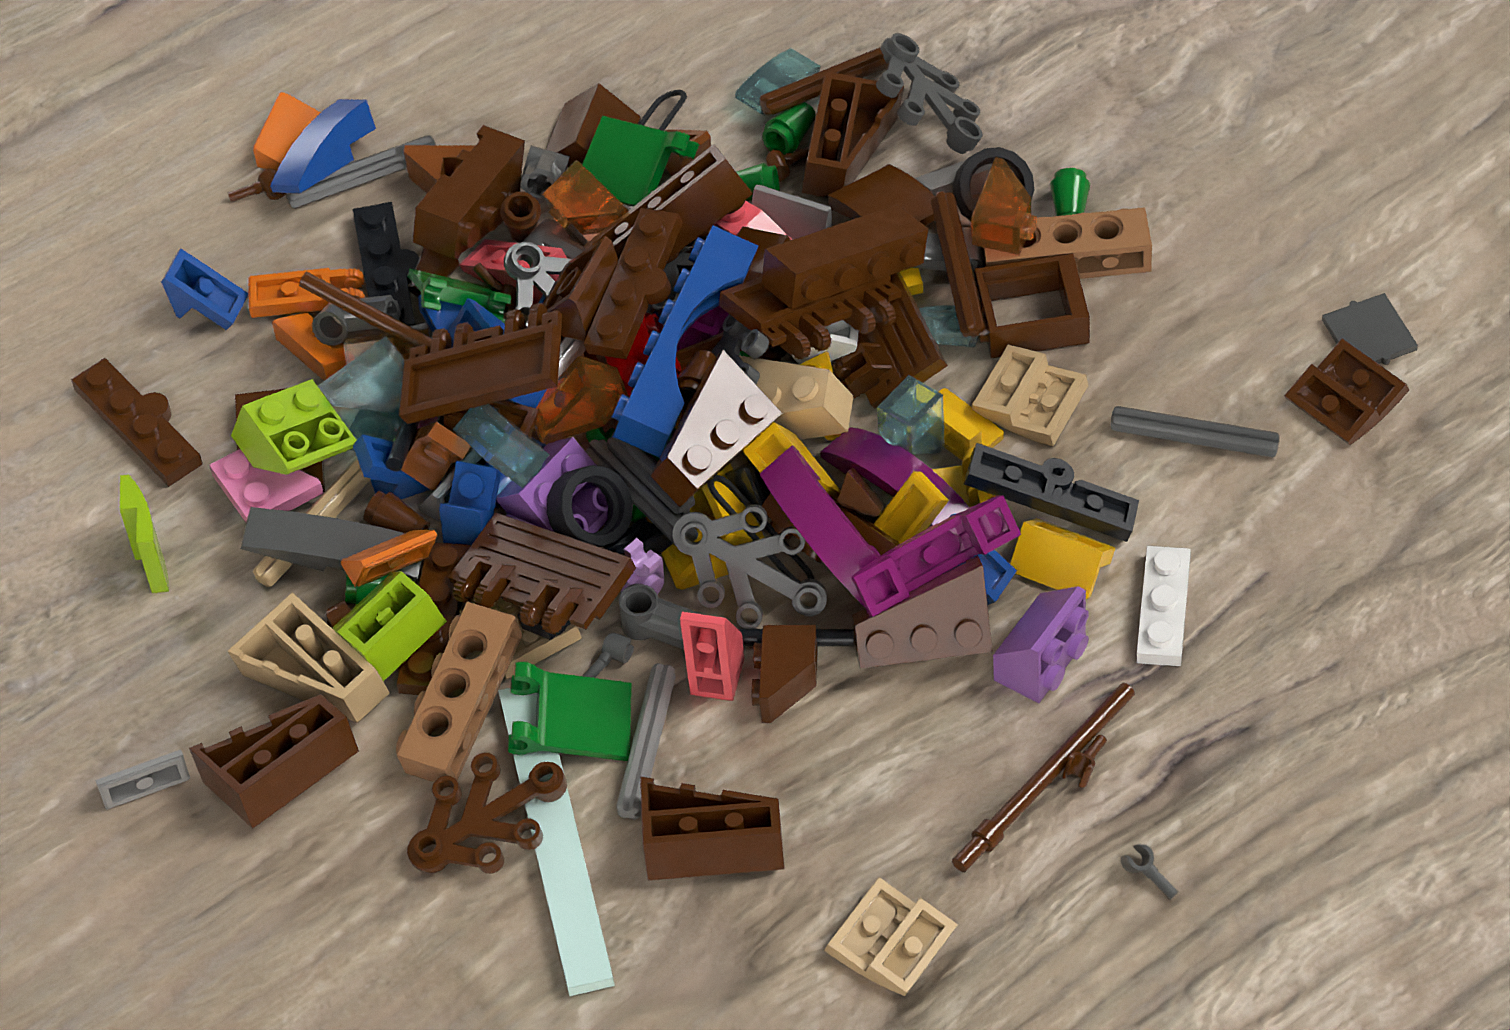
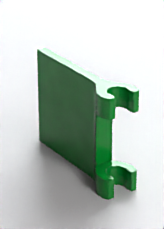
[573,115,700,207]
[408,269,511,324]
[507,662,632,761]

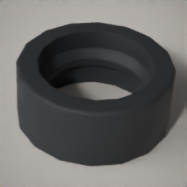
[952,147,1035,226]
[546,465,633,547]

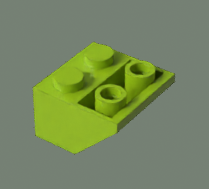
[231,379,357,475]
[332,571,447,681]

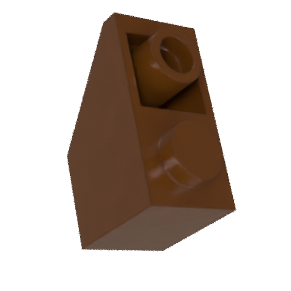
[752,625,818,723]

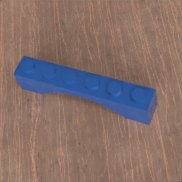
[612,225,759,458]

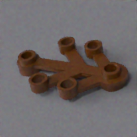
[407,752,567,874]

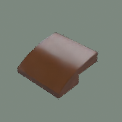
[828,164,935,226]
[1284,338,1409,445]

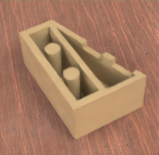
[739,356,853,440]
[227,592,390,723]

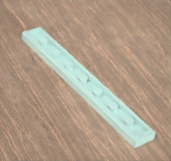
[498,687,615,997]

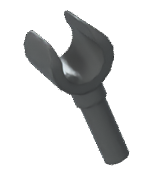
[583,633,634,678]
[1121,844,1178,900]

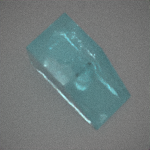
[318,336,404,412]
[877,375,945,454]
[453,404,550,488]

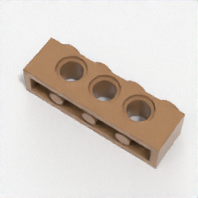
[981,207,1152,279]
[396,602,523,789]

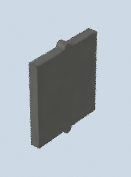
[1322,293,1418,365]

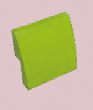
[120,474,169,593]

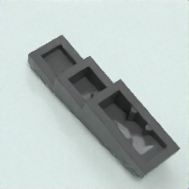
[240,507,421,582]

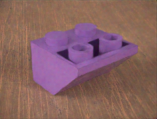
[496,437,608,533]
[993,586,1089,703]

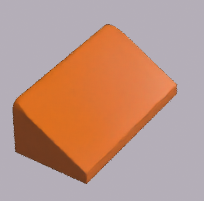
[253,92,321,171]
[272,312,360,384]
[341,530,437,587]

